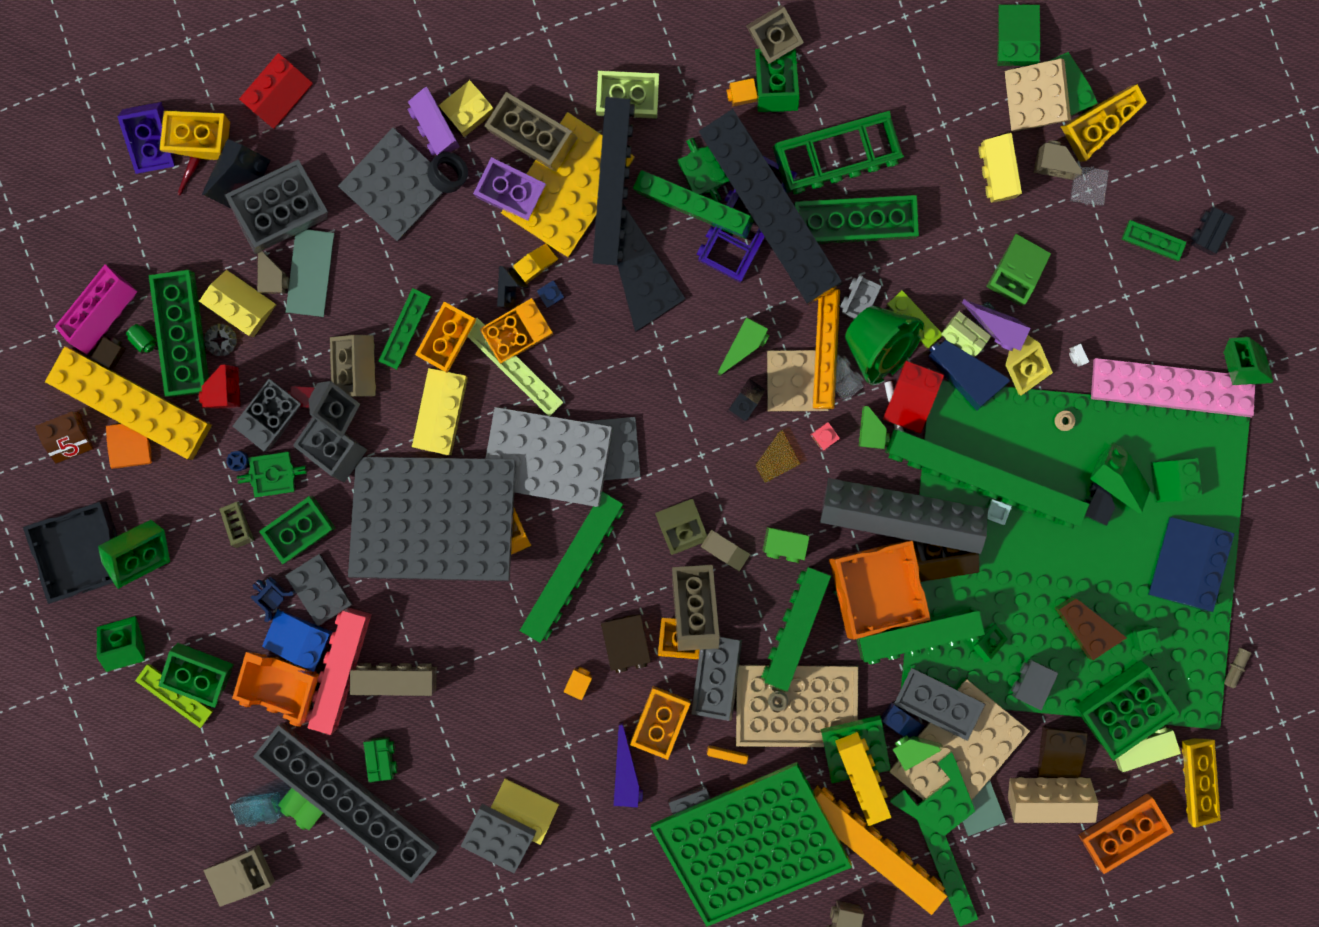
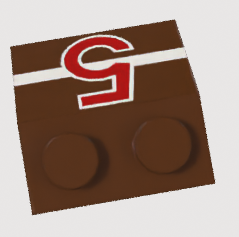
[35,411,94,464]

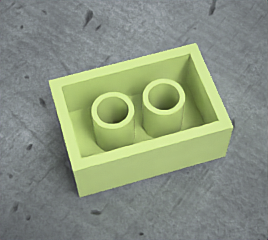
[596,71,659,118]

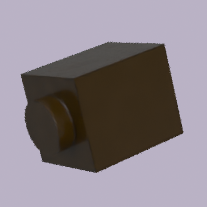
[91,336,126,369]

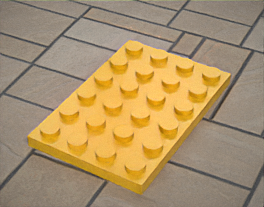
[501,112,635,258]

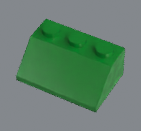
[98,520,170,589]
[158,643,234,708]

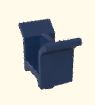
[250,577,296,622]

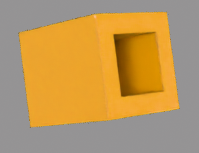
[726,78,758,106]
[564,667,593,700]

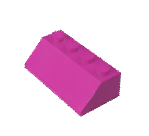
[55,264,137,354]

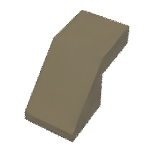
[701,530,750,571]

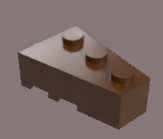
[1055,597,1126,660]

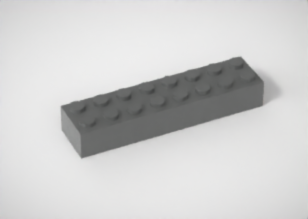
[820,478,988,554]

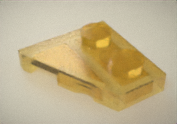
[755,430,800,483]

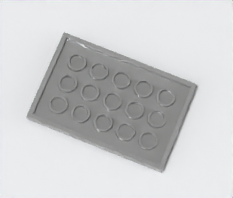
[486,407,613,507]

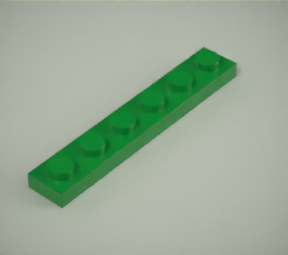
[917,820,978,926]

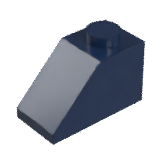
[880,702,924,738]

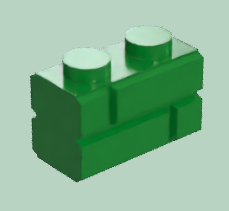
[363,737,398,782]

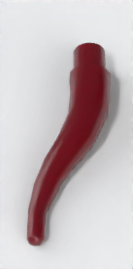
[178,157,201,195]

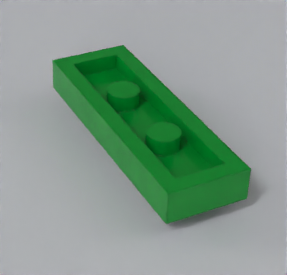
[1121,220,1186,261]

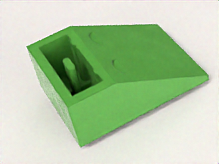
[986,234,1051,306]

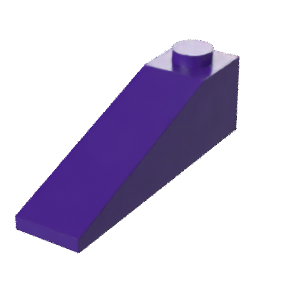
[614,722,643,807]

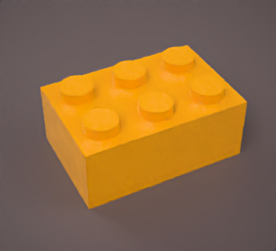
[630,686,691,760]

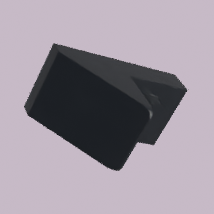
[497,266,529,308]

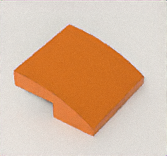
[106,424,152,469]

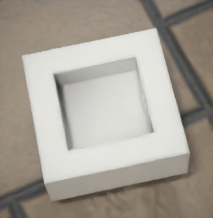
[1069,344,1089,366]

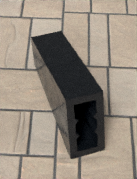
[726,379,766,423]

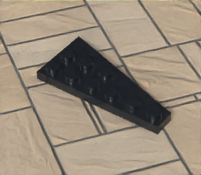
[618,204,685,332]

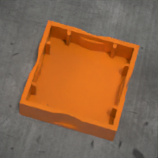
[829,541,931,639]

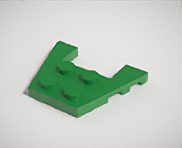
[890,751,975,836]

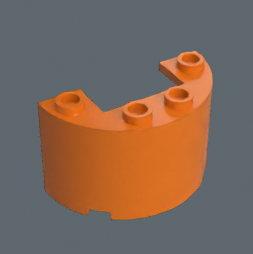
[232,652,319,727]

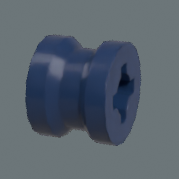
[226,451,249,471]

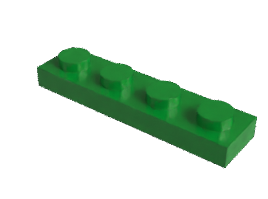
[379,288,431,370]

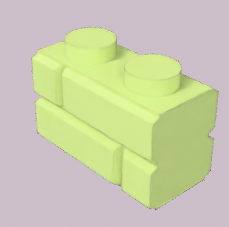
[941,311,991,357]

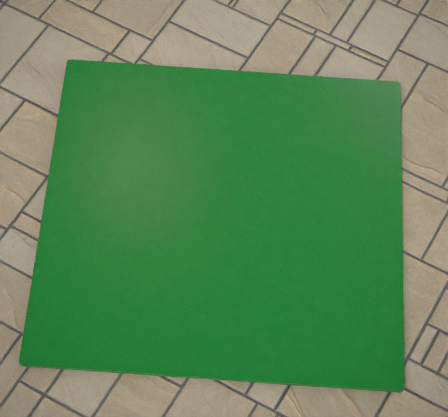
[901,381,1250,729]

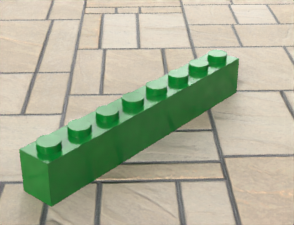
[519,491,625,643]

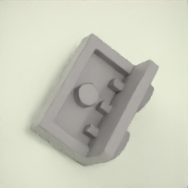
[840,275,881,319]

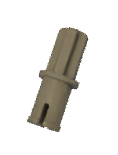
[1224,648,1252,688]

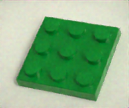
[820,715,891,783]

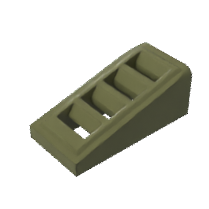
[219,502,254,548]

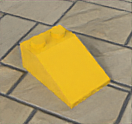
[160,111,230,160]

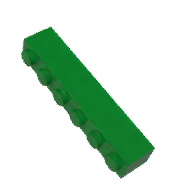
[633,170,754,239]

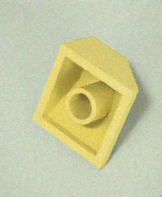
[1006,335,1053,396]

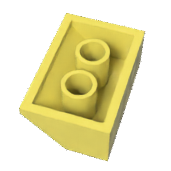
[979,133,1022,203]
[199,270,277,337]
[491,778,559,845]

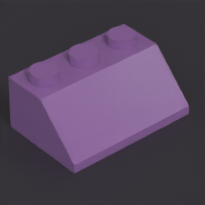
[407,87,460,155]

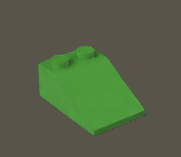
[717,318,769,376]

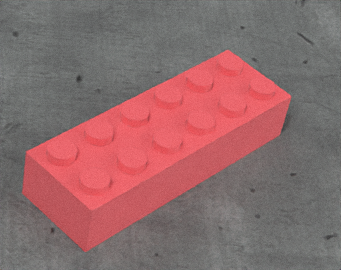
[306,608,372,735]

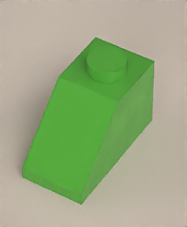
[858,406,889,449]

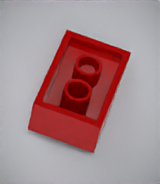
[883,361,944,434]

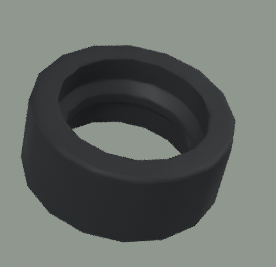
[427,152,468,193]

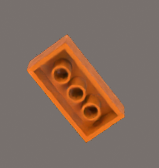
[1078,794,1174,874]

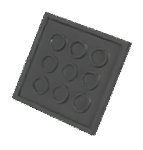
[338,128,450,242]

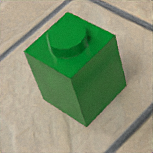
[1131,625,1161,652]

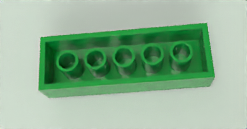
[794,195,919,244]
[149,270,209,397]
[761,567,831,692]
[856,608,985,664]

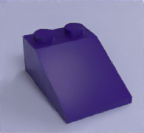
[117,102,175,174]

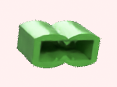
[278,788,324,830]

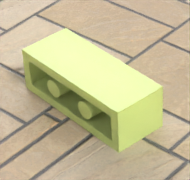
[1115,726,1181,772]

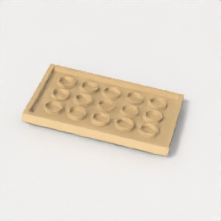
[736,665,858,747]
[889,679,1030,801]

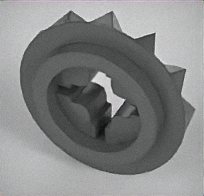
[204,324,237,356]

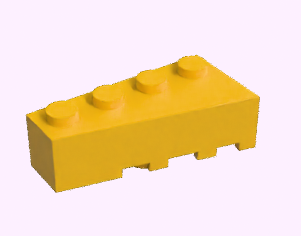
[1061,84,1147,162]
[835,732,891,826]

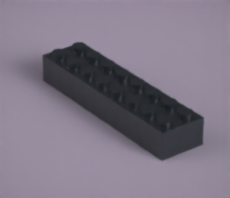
[593,97,635,265]

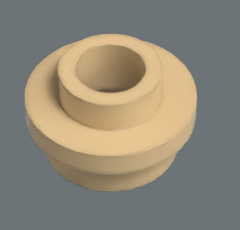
[1055,411,1075,431]

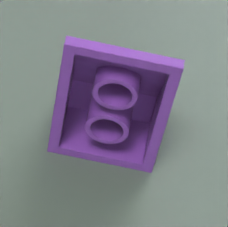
[473,157,546,221]
[962,299,1030,351]

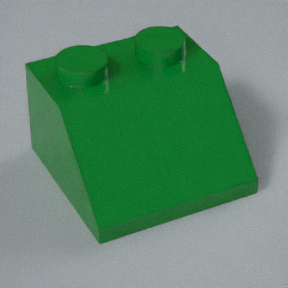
[1152,458,1203,502]
[97,616,145,672]

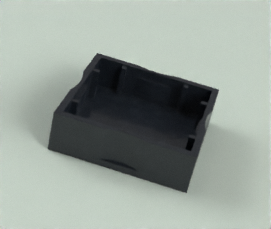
[23,501,118,604]

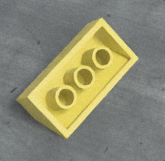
[412,368,468,455]

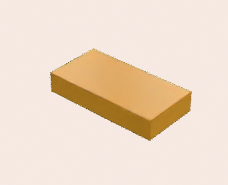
[707,745,748,764]

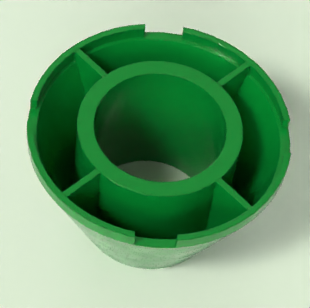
[845,306,925,386]

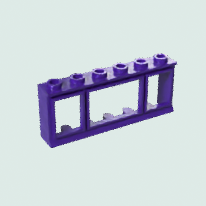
[696,156,798,283]

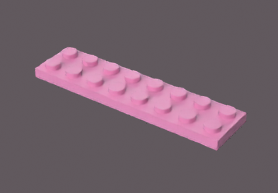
[1091,358,1255,417]

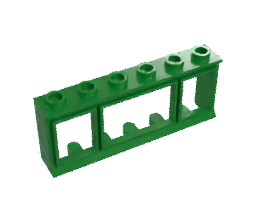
[772,111,904,195]

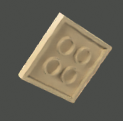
[1005,59,1071,132]
[767,350,828,411]

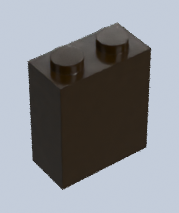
[601,613,651,673]

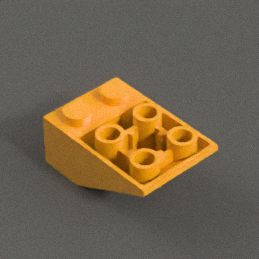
[480,298,554,364]

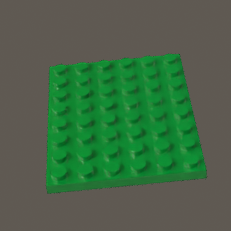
[651,762,852,927]

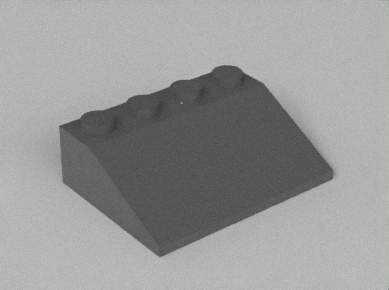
[225,160,328,254]

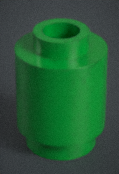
[126,324,156,354]

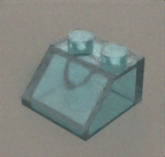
[231,792,282,827]

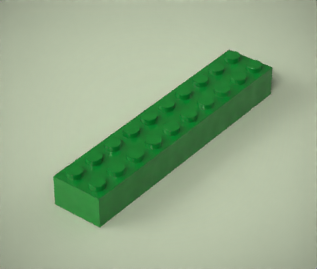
[885,430,1089,529]

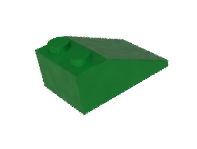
[997,5,1040,66]
[755,48,799,112]
[1047,52,1098,124]
[1090,442,1150,514]

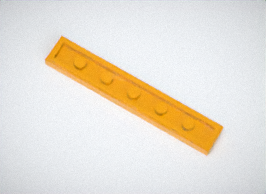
[813,289,840,409]

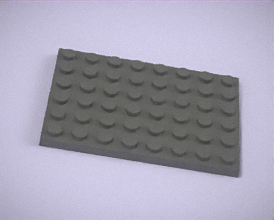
[348,457,516,581]

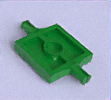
[678,138,730,202]
[237,452,307,498]

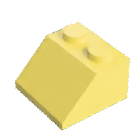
[438,80,494,137]

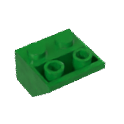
[1223,337,1273,385]

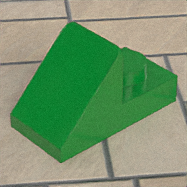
[971,624,1008,663]

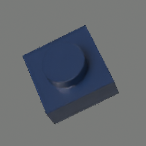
[537,281,564,308]

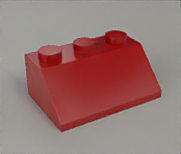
[239,53,313,129]
[199,364,241,409]

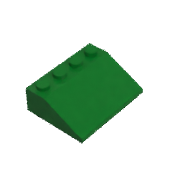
[1074,661,1180,761]

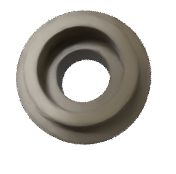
[768,691,788,711]

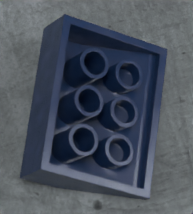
[1148,517,1234,612]

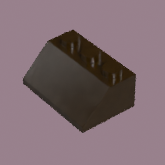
[910,540,979,582]

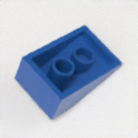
[262,609,333,672]

